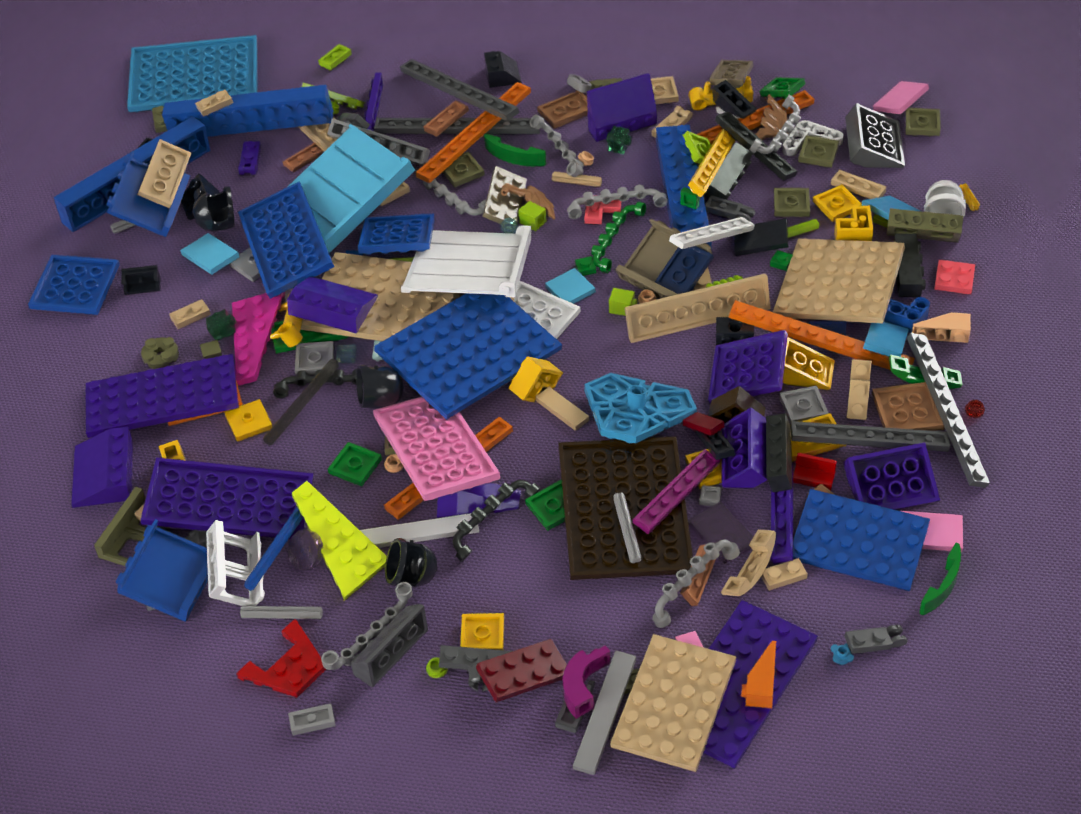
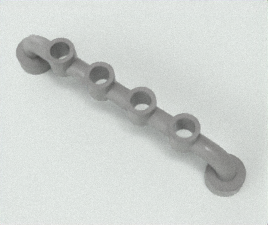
[749,94,801,154]
[530,115,584,177]
[423,159,486,216]
[567,185,668,219]
[652,539,740,628]
[321,582,413,670]

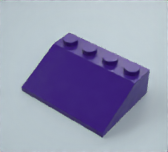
[587,73,657,142]
[287,277,378,334]
[71,427,133,508]
[843,442,940,510]

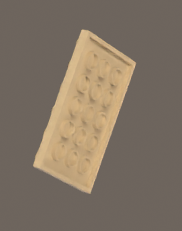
[610,634,736,772]

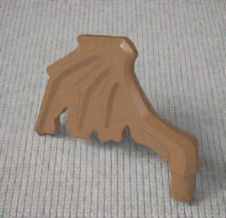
[755,95,789,140]
[501,183,555,220]

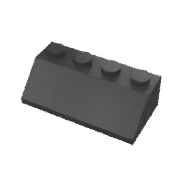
[351,604,428,688]

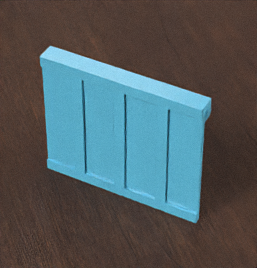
[288,124,415,253]

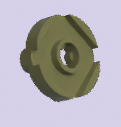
[141,337,179,369]

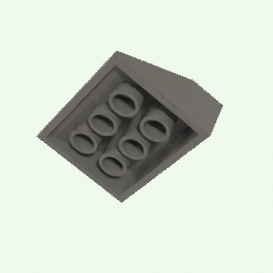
[845,103,905,168]

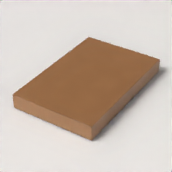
[537,91,588,129]

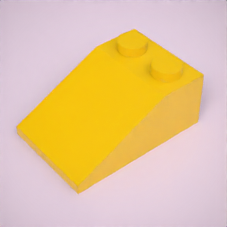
[783,337,835,390]

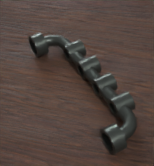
[273,369,363,398]
[453,480,541,562]

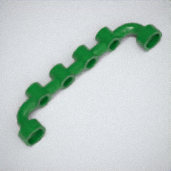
[591,202,646,273]

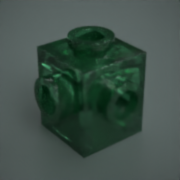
[607,126,632,154]
[206,309,236,340]

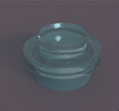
[500,218,518,234]

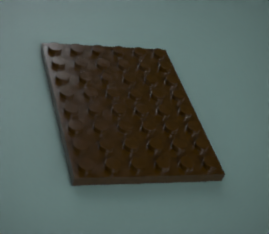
[558,437,693,580]

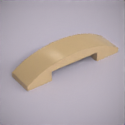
[721,530,776,596]

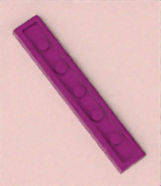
[632,449,720,534]

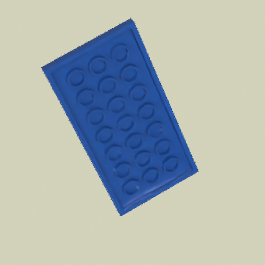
[238,181,335,299]

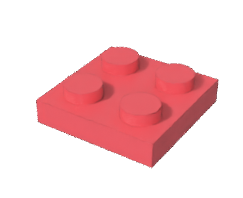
[934,260,975,295]

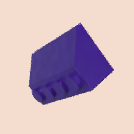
[722,407,767,488]

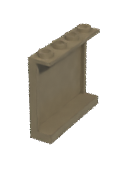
[615,219,712,299]

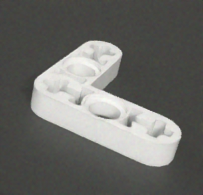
[782,120,843,156]

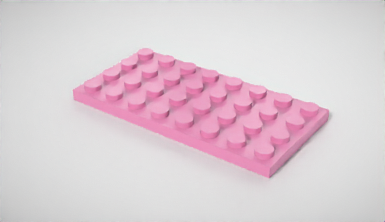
[373,397,500,501]

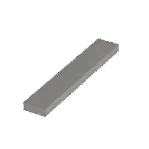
[573,650,636,775]

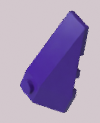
[437,483,521,518]

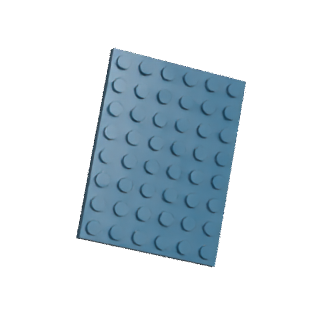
[127,35,257,112]

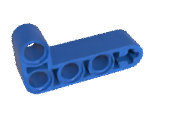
[884,297,930,333]

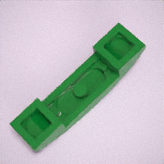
[484,134,546,167]
[889,354,963,389]
[919,543,961,615]

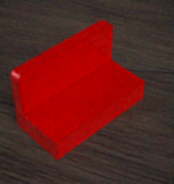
[793,453,837,491]

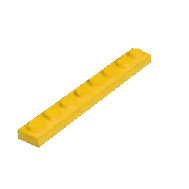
[688,129,735,197]

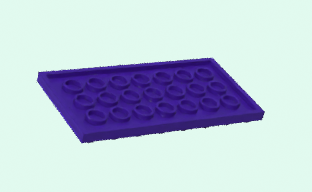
[86,354,239,438]
[141,458,313,541]
[703,600,818,769]

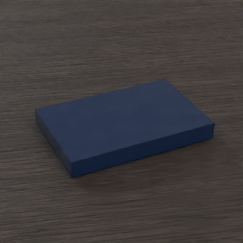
[655,246,714,294]

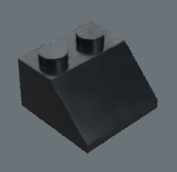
[484,51,521,88]

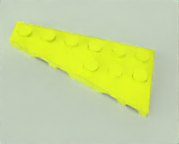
[292,481,387,601]

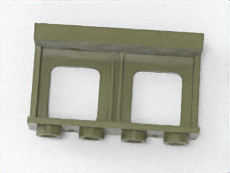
[887,208,963,243]
[94,487,170,566]

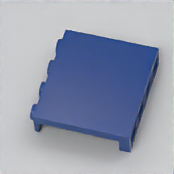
[106,151,190,237]
[116,519,208,622]

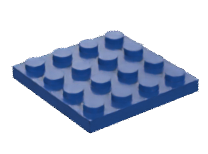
[358,213,435,255]
[28,255,120,315]

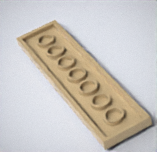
[625,274,770,343]

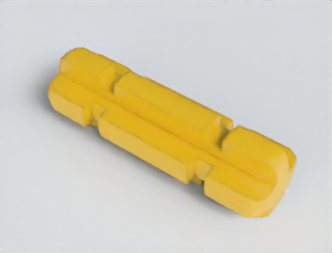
[959,183,980,211]

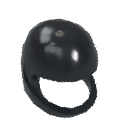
[192,186,235,231]
[356,365,404,409]
[385,538,438,587]

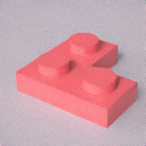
[584,195,622,224]

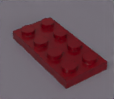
[476,639,567,702]

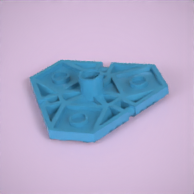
[584,373,697,443]

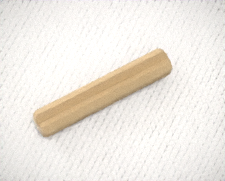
[552,172,602,187]

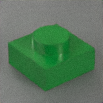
[681,187,700,210]
[770,250,793,271]
[575,256,596,276]

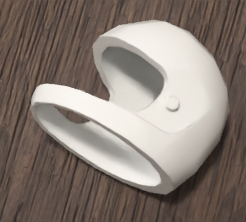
[924,180,966,218]

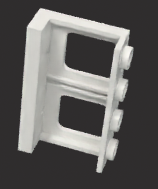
[206,520,265,606]

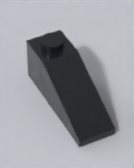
[712,80,757,119]

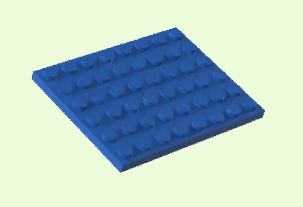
[374,293,562,420]

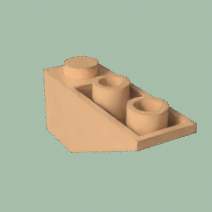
[912,312,971,343]

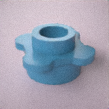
[831,643,854,665]

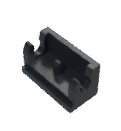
[121,265,161,295]

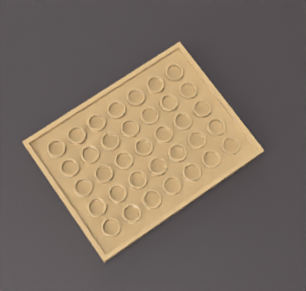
[301,252,463,341]

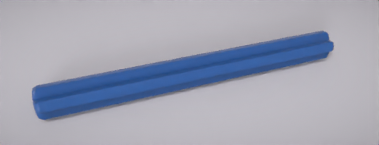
[244,507,303,591]

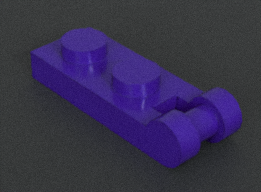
[238,141,261,175]

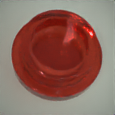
[965,400,985,418]

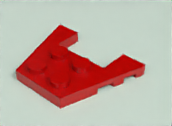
[236,619,327,698]

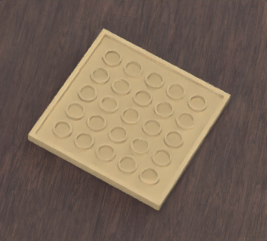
[773,239,905,323]

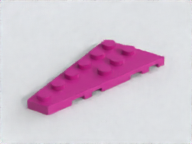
[232,292,286,386]

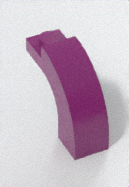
[563,645,611,719]

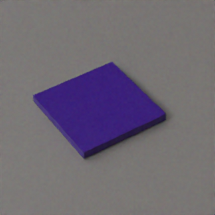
[708,330,788,405]

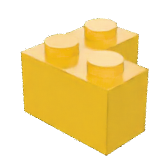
[834,206,873,241]
[508,356,563,402]

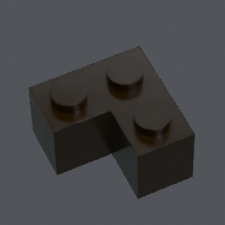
[708,386,766,423]

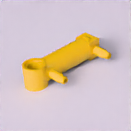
[689,76,753,110]
[270,294,303,347]

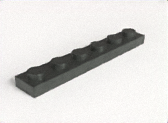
[715,112,797,181]

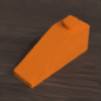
[742,641,776,708]

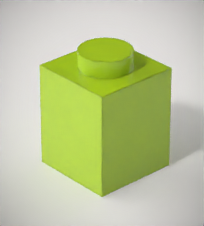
[518,201,546,231]
[609,288,637,316]

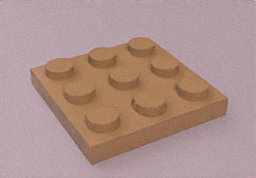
[872,382,944,431]

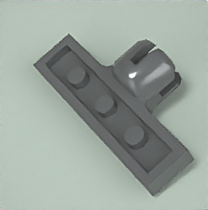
[439,645,512,692]

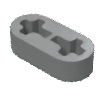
[567,74,592,93]

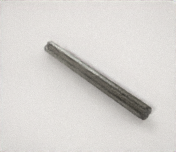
[263,359,339,446]

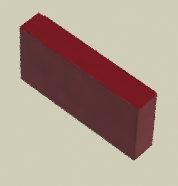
[682,412,724,436]

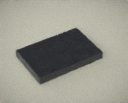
[734,218,789,256]

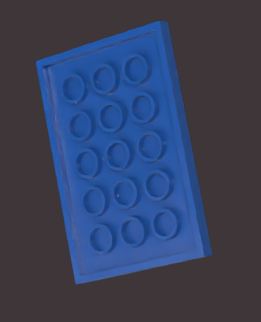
[793,489,930,591]

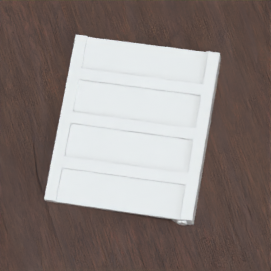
[401,225,531,297]

